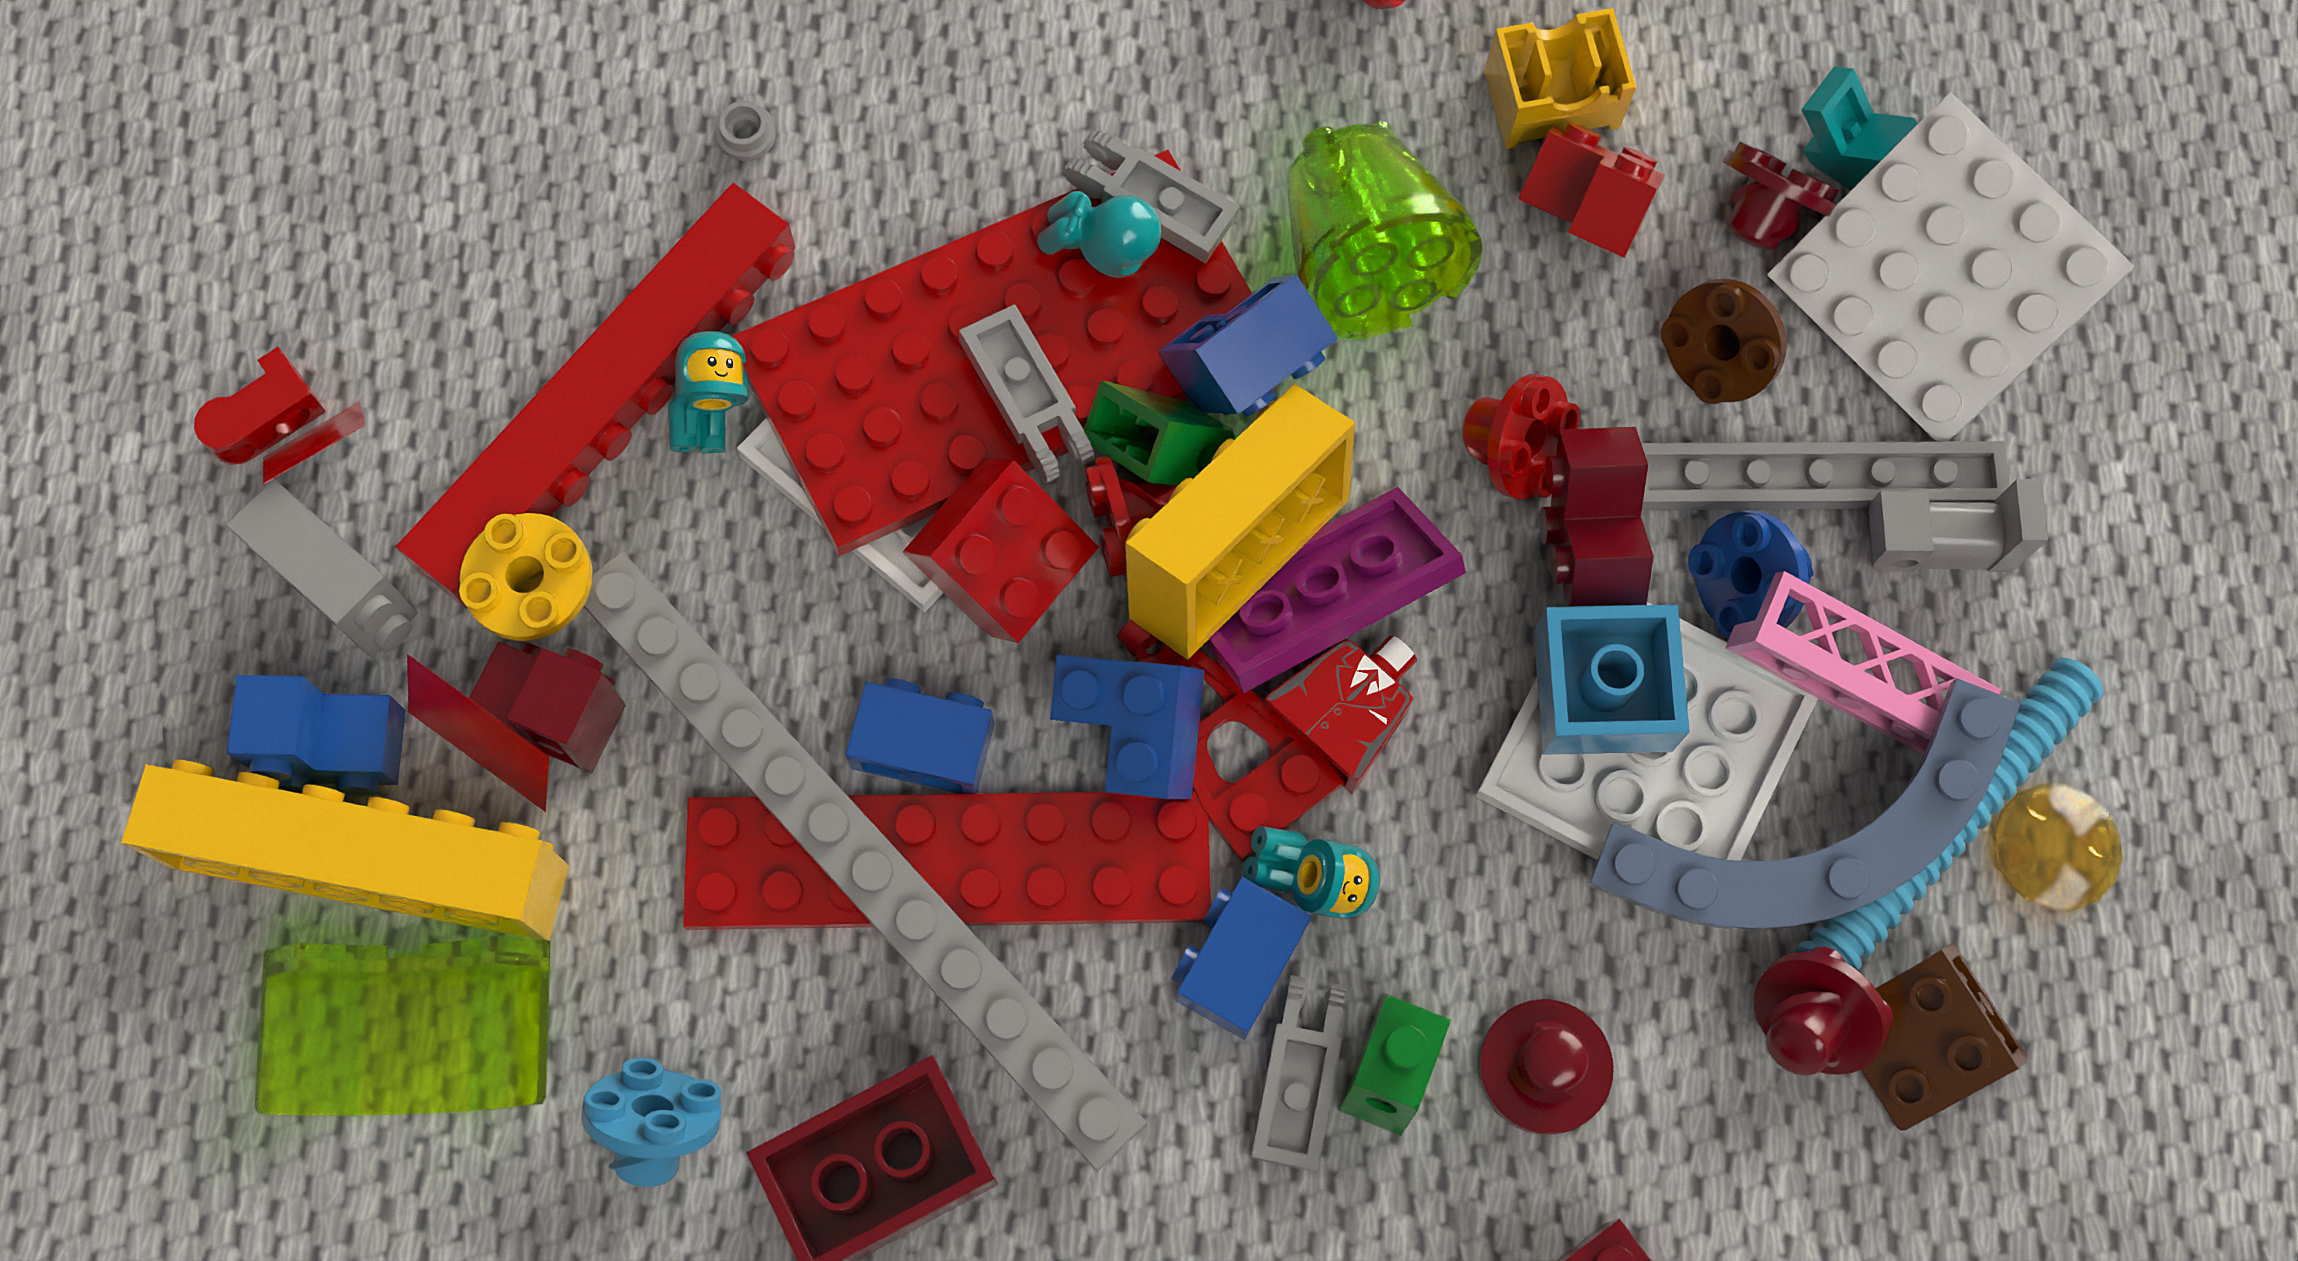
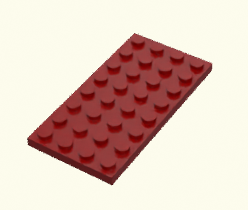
[732,150,1252,557]

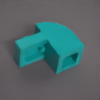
[1801,66,1917,191]

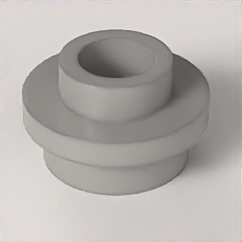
[715,101,776,161]

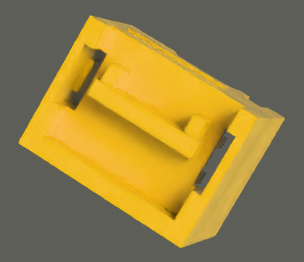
[1484,8,1637,149]

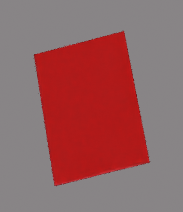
[263,401,366,484]
[407,654,550,812]

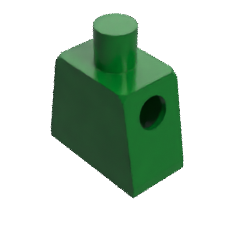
[1084,380,1238,486]
[1339,993,1451,1136]

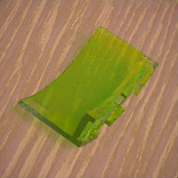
[255,935,551,1116]

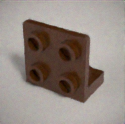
[1861,942,2028,1131]

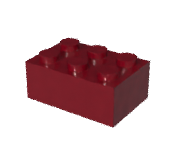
[746,1055,999,1261]

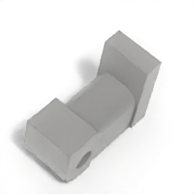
[1868,479,2048,572]

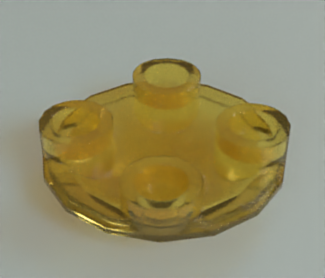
[1991,784,2123,912]

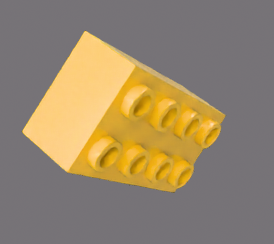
[1125,384,1355,660]

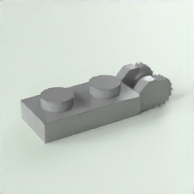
[1063,129,1240,264]
[959,304,1095,483]
[1250,975,1346,1173]

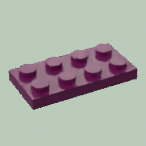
[1205,487,1466,693]

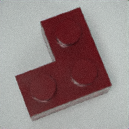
[1540,427,1654,607]
[469,641,626,774]

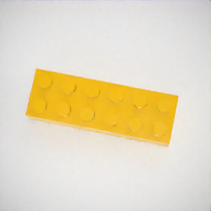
[121,759,569,942]

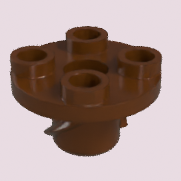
[1660,279,1787,404]

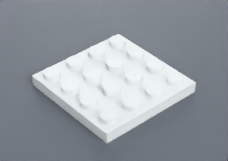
[1767,92,2136,442]
[1475,602,1818,861]

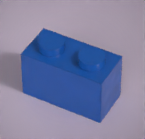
[845,678,995,794]
[1171,877,1312,1040]

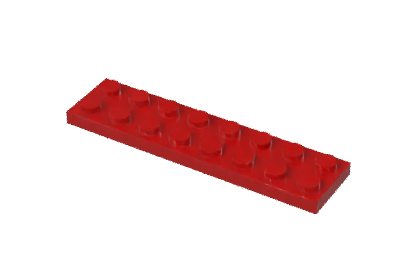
[683,791,1211,930]

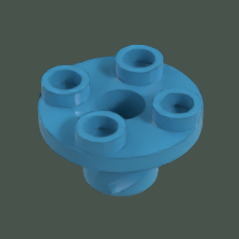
[581,1058,722,1187]

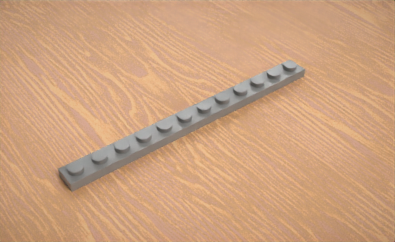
[583,551,1147,1172]

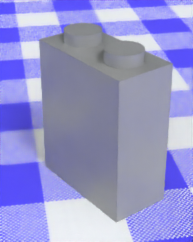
[226,479,418,659]

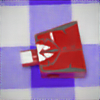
[1263,635,1417,795]

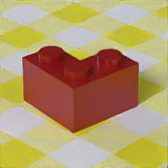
[1518,122,1665,258]

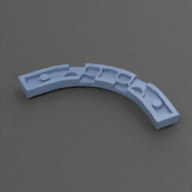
[1588,678,2021,929]

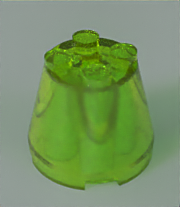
[1286,122,1483,339]

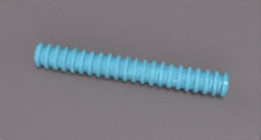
[1796,658,2104,971]

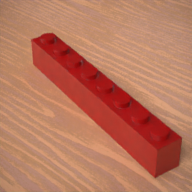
[395,182,796,609]

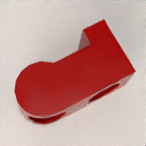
[194,346,326,465]

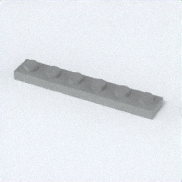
[1641,441,2010,510]

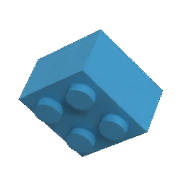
[1533,605,1690,755]

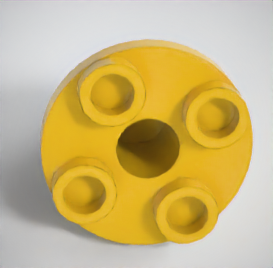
[459,513,593,641]

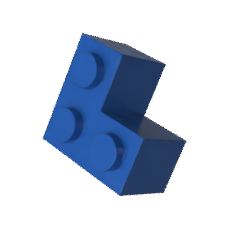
[1157,275,1338,417]
[1050,655,1205,799]
[227,675,406,796]

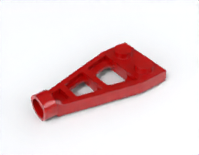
[1117,620,1344,862]

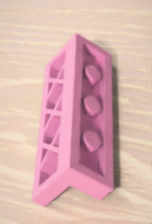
[1725,571,2002,754]

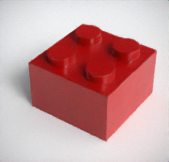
[902,458,1099,643]

